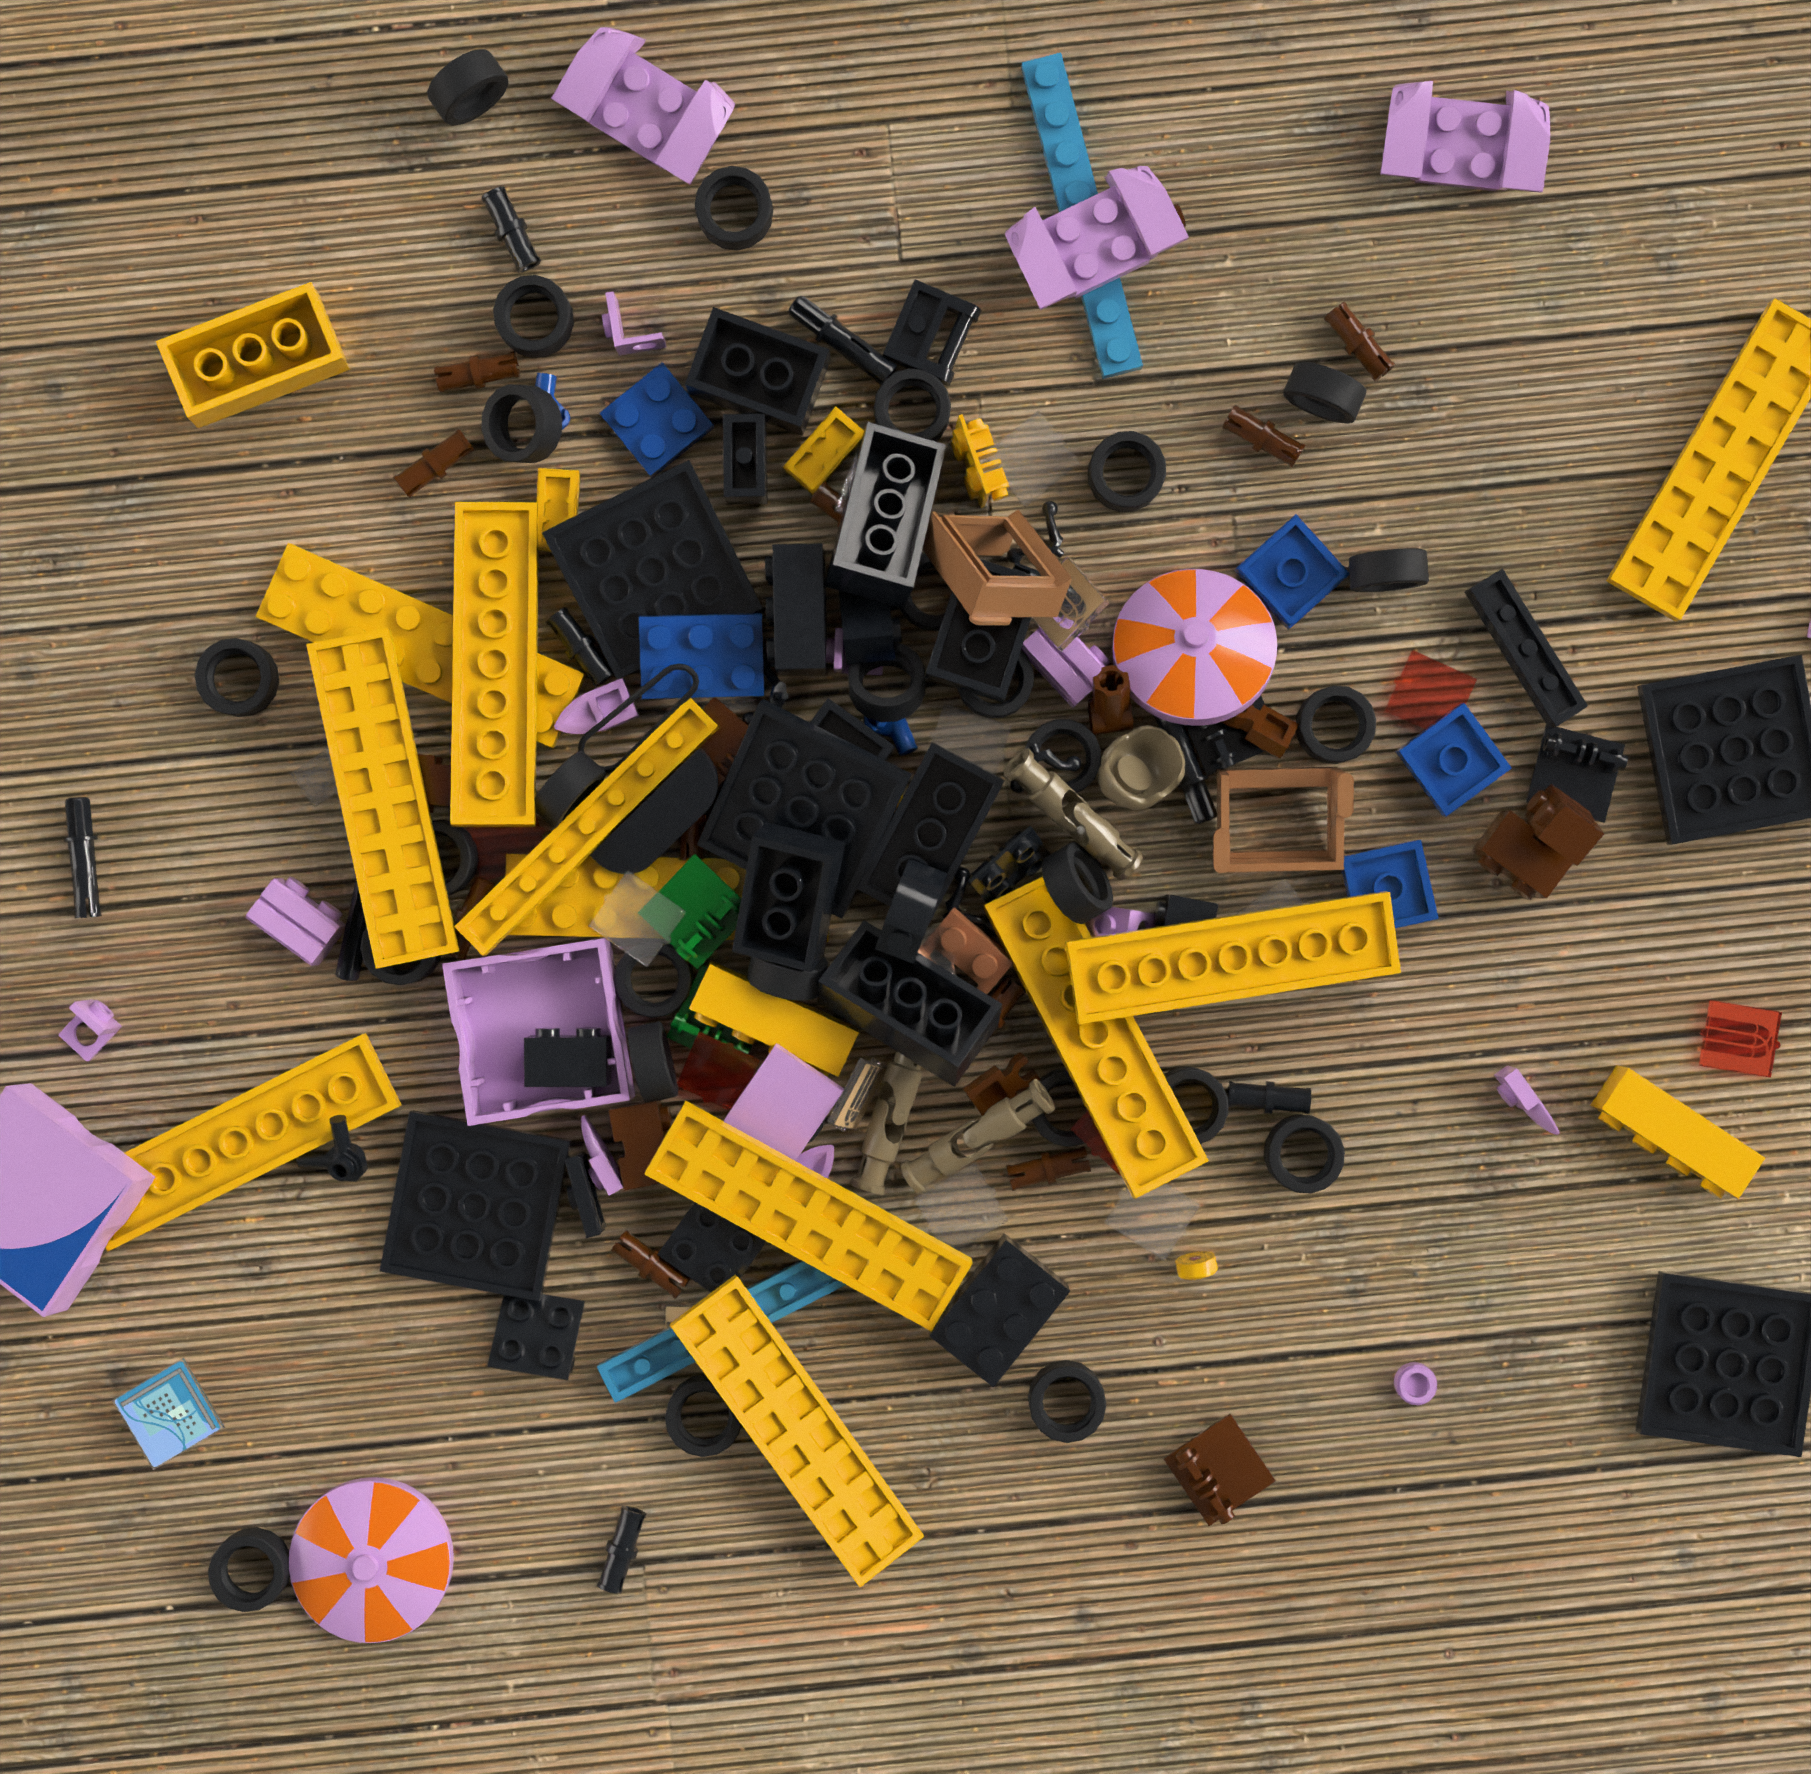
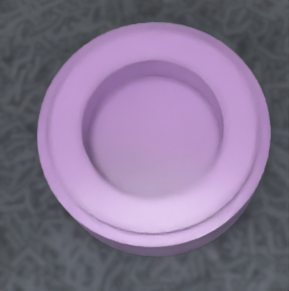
[1394,1362,1437,1405]

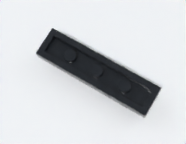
[1464,568,1588,729]

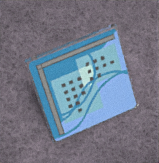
[112,1357,225,1470]

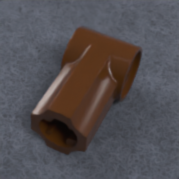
[1088,665,1133,735]

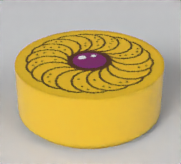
[1175,1251,1218,1280]

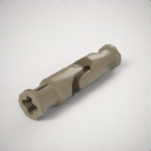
[1004,748,1143,880]
[850,1051,923,1195]
[900,1079,1055,1194]

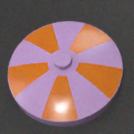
[1112,569,1277,726]
[289,1477,454,1643]

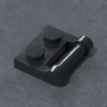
[883,279,982,386]

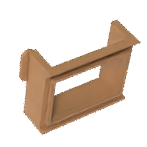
[922,509,1072,625]
[1213,766,1354,873]

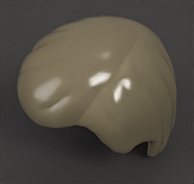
[1098,725,1185,810]

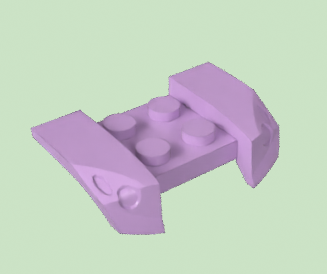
[551,27,735,185]
[1380,81,1551,193]
[1005,166,1189,310]

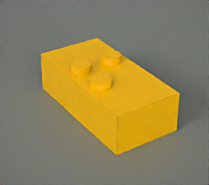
[156,282,350,428]

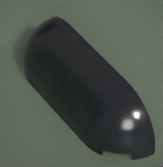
[590,747,718,874]

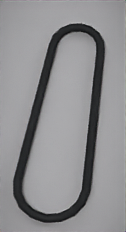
[578,663,699,772]

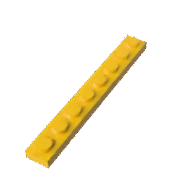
[454,698,719,957]

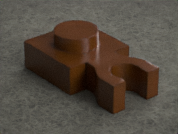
[1222,704,1299,759]
[963,1052,1041,1116]

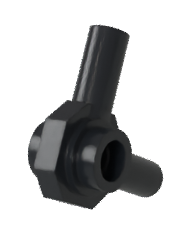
[297,1115,368,1182]

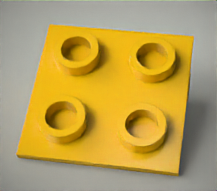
[950,414,1010,508]

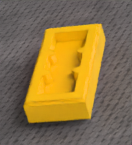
[782,406,864,496]
[536,468,580,552]

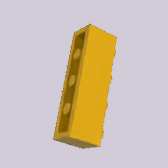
[689,960,859,1077]
[1590,1065,1765,1199]

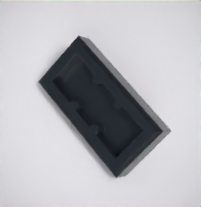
[565,1151,607,1238]

